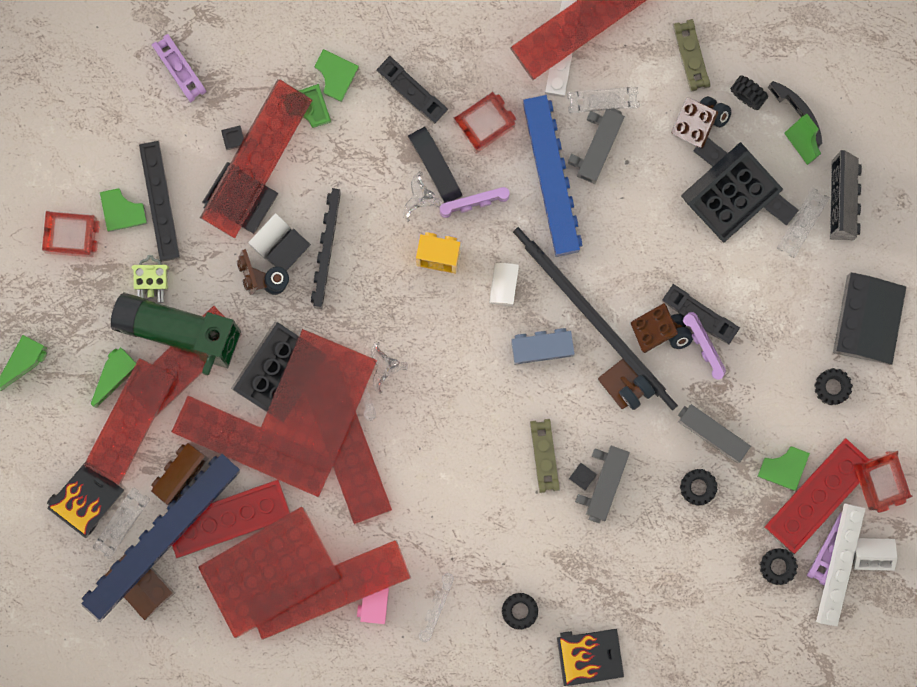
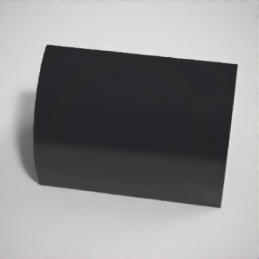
[266,228,311,271]

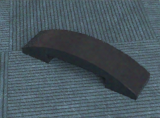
[376,55,448,124]
[768,81,823,148]
[408,127,463,203]
[662,284,740,344]

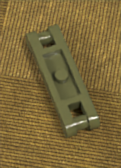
[673,19,710,92]
[530,419,560,493]

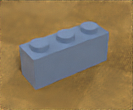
[511,328,575,365]

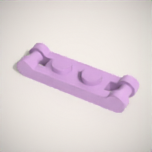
[151,34,207,103]
[440,187,510,218]
[683,312,726,380]
[806,512,842,586]

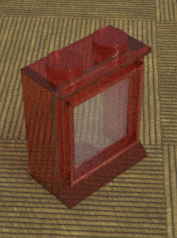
[453,91,516,154]
[42,211,100,257]
[854,451,913,513]

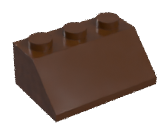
[151,443,209,505]
[105,554,175,621]

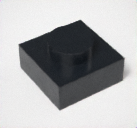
[221,125,246,150]
[569,463,597,491]

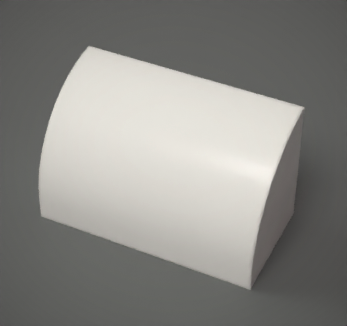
[248,213,292,259]
[489,263,519,307]
[853,538,897,571]

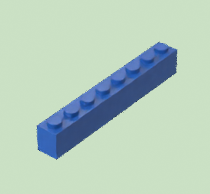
[523,95,583,257]

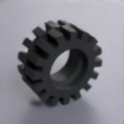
[730,75,769,110]
[814,368,853,405]
[680,469,718,506]
[760,548,798,585]
[502,593,539,630]

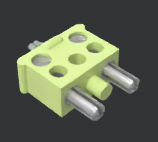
[131,255,169,303]

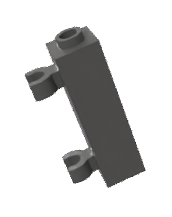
[568,108,625,184]
[678,404,751,464]
[575,445,630,524]

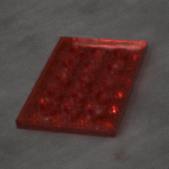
[255,329,377,472]
[198,507,341,638]

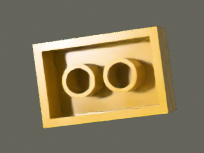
[416,232,460,274]

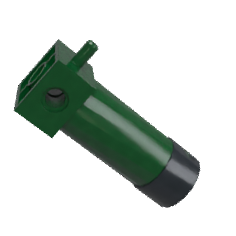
[111,292,241,375]

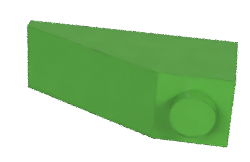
[0,335,47,391]
[91,347,140,408]

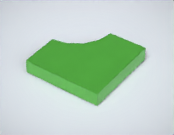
[314,49,359,102]
[281,84,331,128]
[784,114,821,165]
[100,188,147,232]
[757,446,810,491]

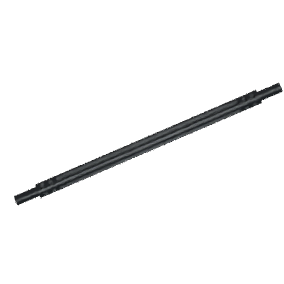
[513,227,678,411]

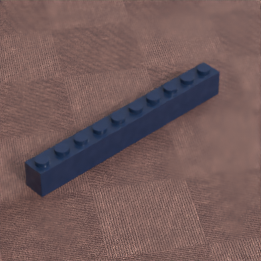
[81,454,240,622]

